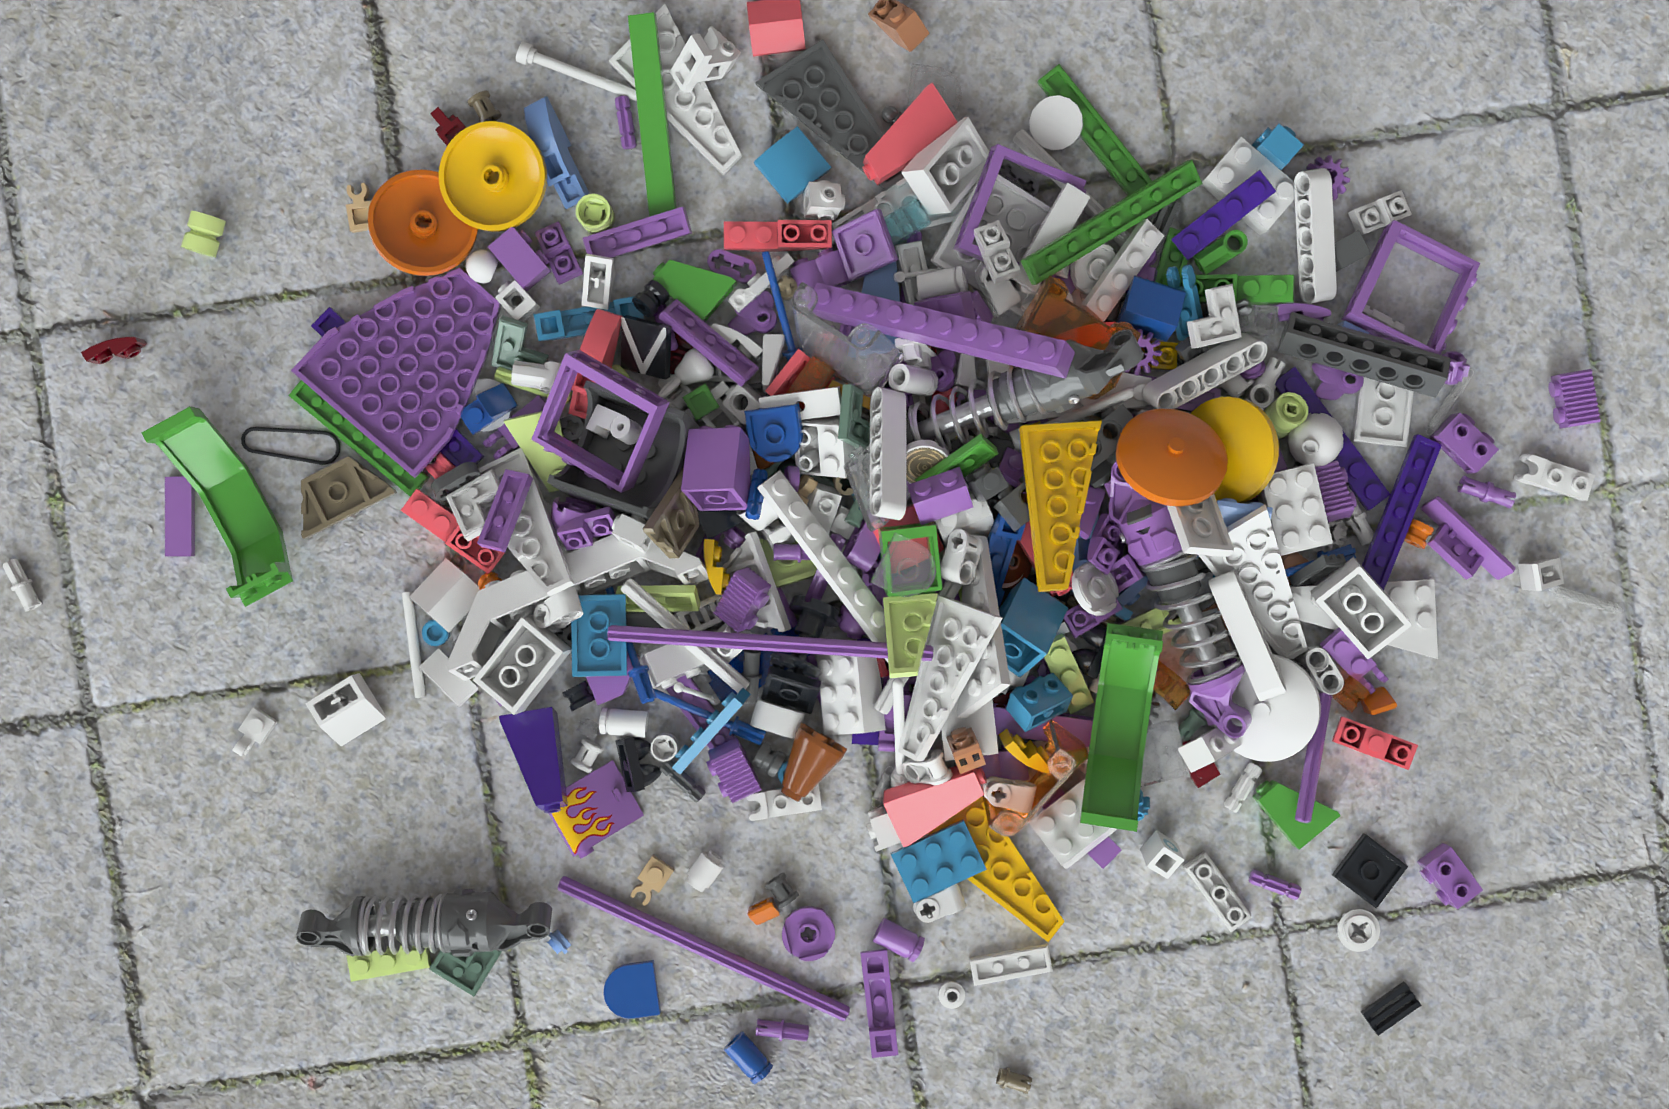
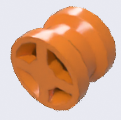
[1404,519,1434,549]

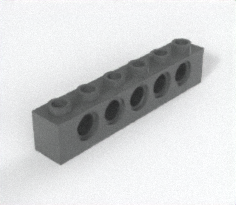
[1278,312,1451,398]
[994,404,1134,532]

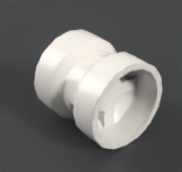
[651,732,680,762]

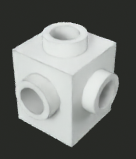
[803,180,845,220]

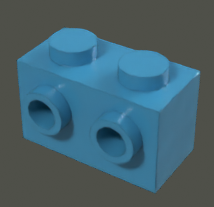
[1252,124,1304,170]
[1006,673,1073,732]

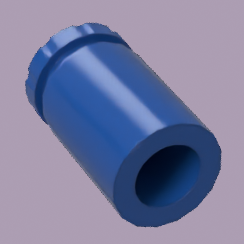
[724,1031,773,1084]

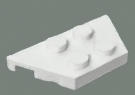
[722,531,791,632]

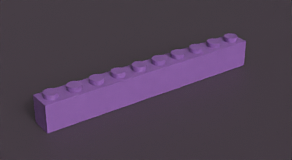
[808,283,1075,379]

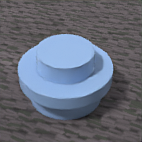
[547,929,571,954]

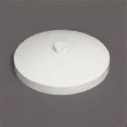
[1214,654,1321,761]

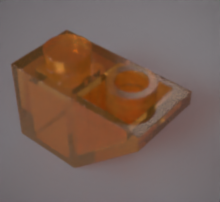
[1153,660,1190,711]

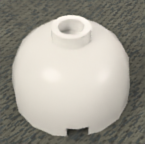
[1288,413,1344,467]

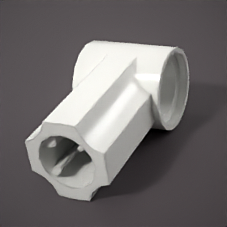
[511,360,561,394]

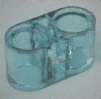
[884,199,932,246]

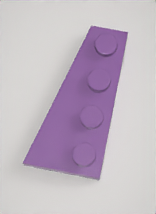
[998,447,1106,540]

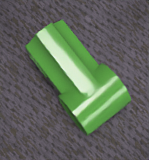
[1193,230,1248,275]

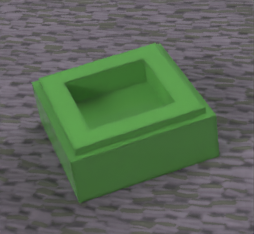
[682,383,720,421]

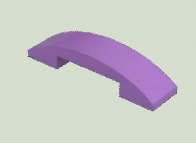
[860,949,898,1058]

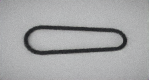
[241,427,341,465]

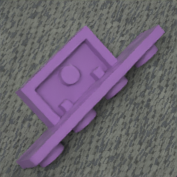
[1421,496,1516,580]

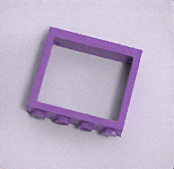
[953,144,1086,284]
[1341,220,1480,355]
[531,350,670,493]

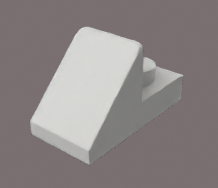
[761,518,796,551]

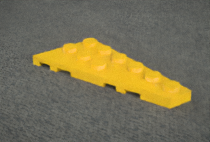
[1019,421,1102,592]
[927,797,1065,942]

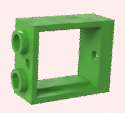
[878,522,943,597]

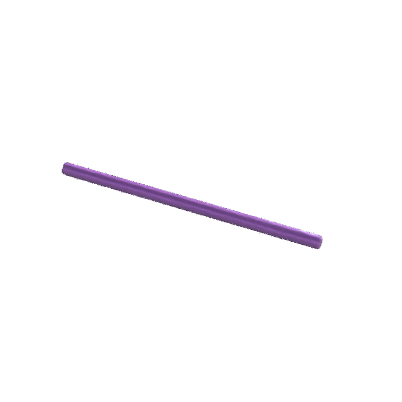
[607,625,934,661]
[557,876,850,1021]

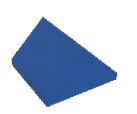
[1116,275,1186,342]

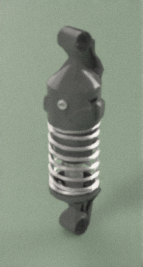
[296,889,552,957]

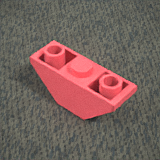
[1332,716,1418,770]

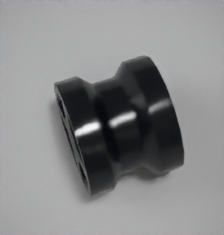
[562,680,595,711]

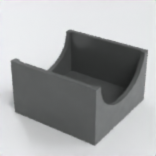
[547,380,700,523]

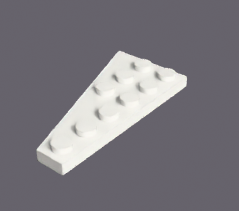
[609,4,742,176]
[1198,504,1308,659]
[898,595,1002,761]

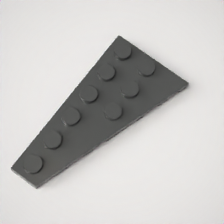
[755,39,905,190]

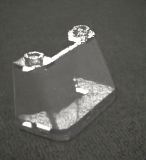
[791,282,904,396]

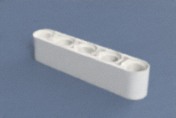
[1294,168,1337,304]
[1142,333,1267,409]
[870,387,906,520]
[1208,570,1287,701]

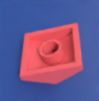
[747,0,806,57]

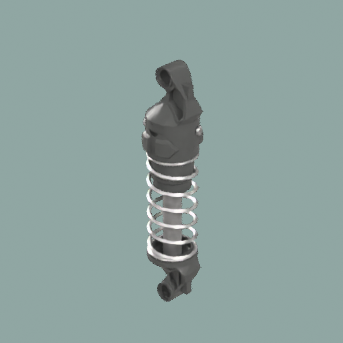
[858,329,1144,469]

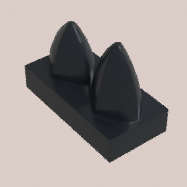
[1072,624,1107,679]
[615,737,662,792]

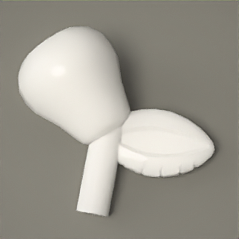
[658,348,714,398]

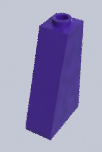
[499,707,568,813]

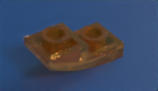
[786,355,836,410]

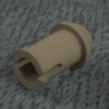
[996,1067,1032,1094]

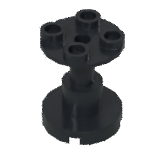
[770,595,843,678]

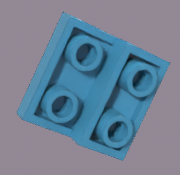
[754,126,832,204]

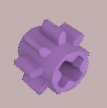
[1442,351,1470,385]

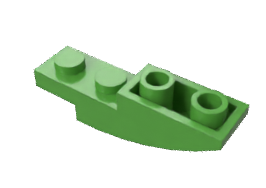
[1183,274,1295,305]

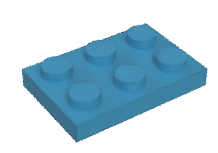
[571,594,627,677]
[891,820,987,903]

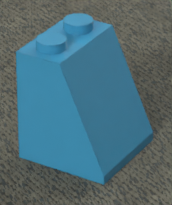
[999,578,1068,677]

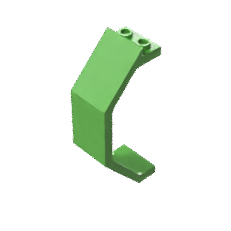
[141,406,293,607]
[1080,623,1163,832]

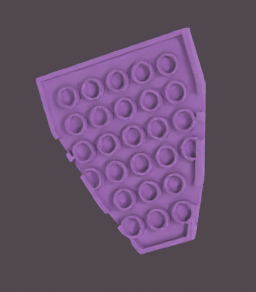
[291,268,501,478]

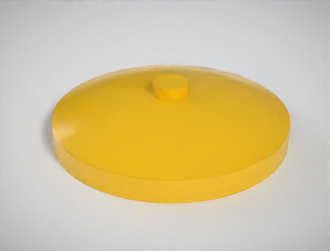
[439,121,547,232]
[1190,397,1279,503]

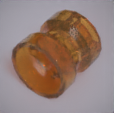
[1331,676,1370,713]

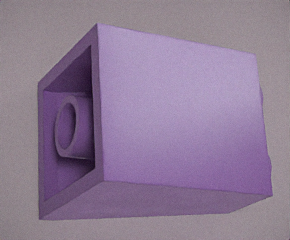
[681,425,751,511]

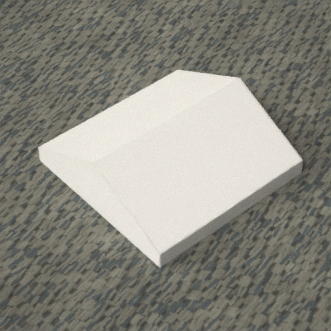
[409,558,480,633]

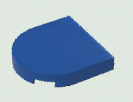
[744,404,803,462]
[603,960,661,1019]

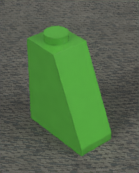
[652,259,738,322]
[1252,780,1341,850]

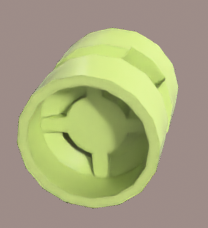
[576,194,615,234]
[181,211,226,258]
[1264,392,1308,439]

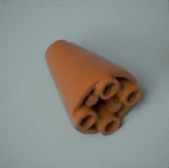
[781,723,847,802]

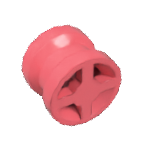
[425,452,456,479]

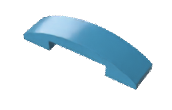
[533,296,644,341]

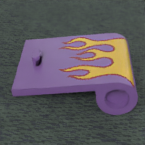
[548,760,644,859]

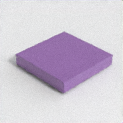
[832,209,899,281]

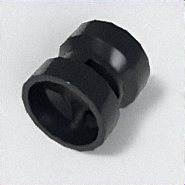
[632,280,670,318]

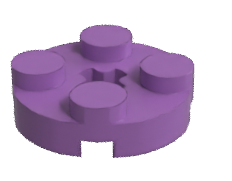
[782,906,835,961]

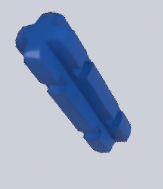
[745,469,768,520]

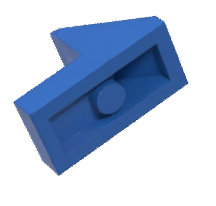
[461,383,519,435]

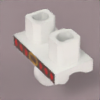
[895,338,937,370]

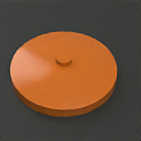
[368,169,478,276]
[1116,409,1228,506]

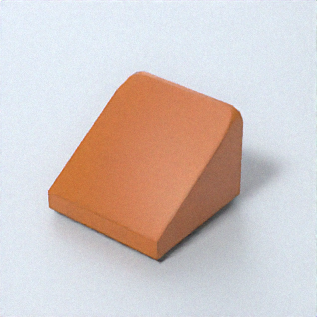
[1359,686,1397,715]
[747,897,780,925]

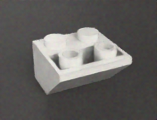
[795,415,859,478]
[305,673,387,746]

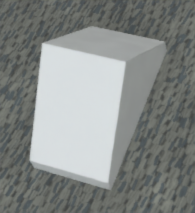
[581,254,616,310]
[1518,557,1564,591]

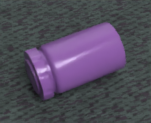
[873,918,925,962]

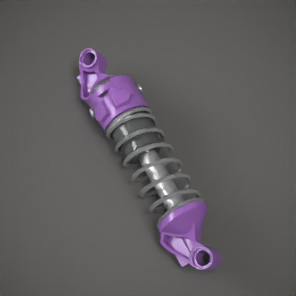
[1104,461,1252,738]

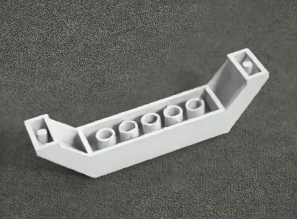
[446,534,709,681]

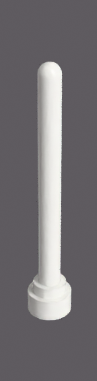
[516,41,637,101]
[1009,388,1134,452]
[891,678,910,788]

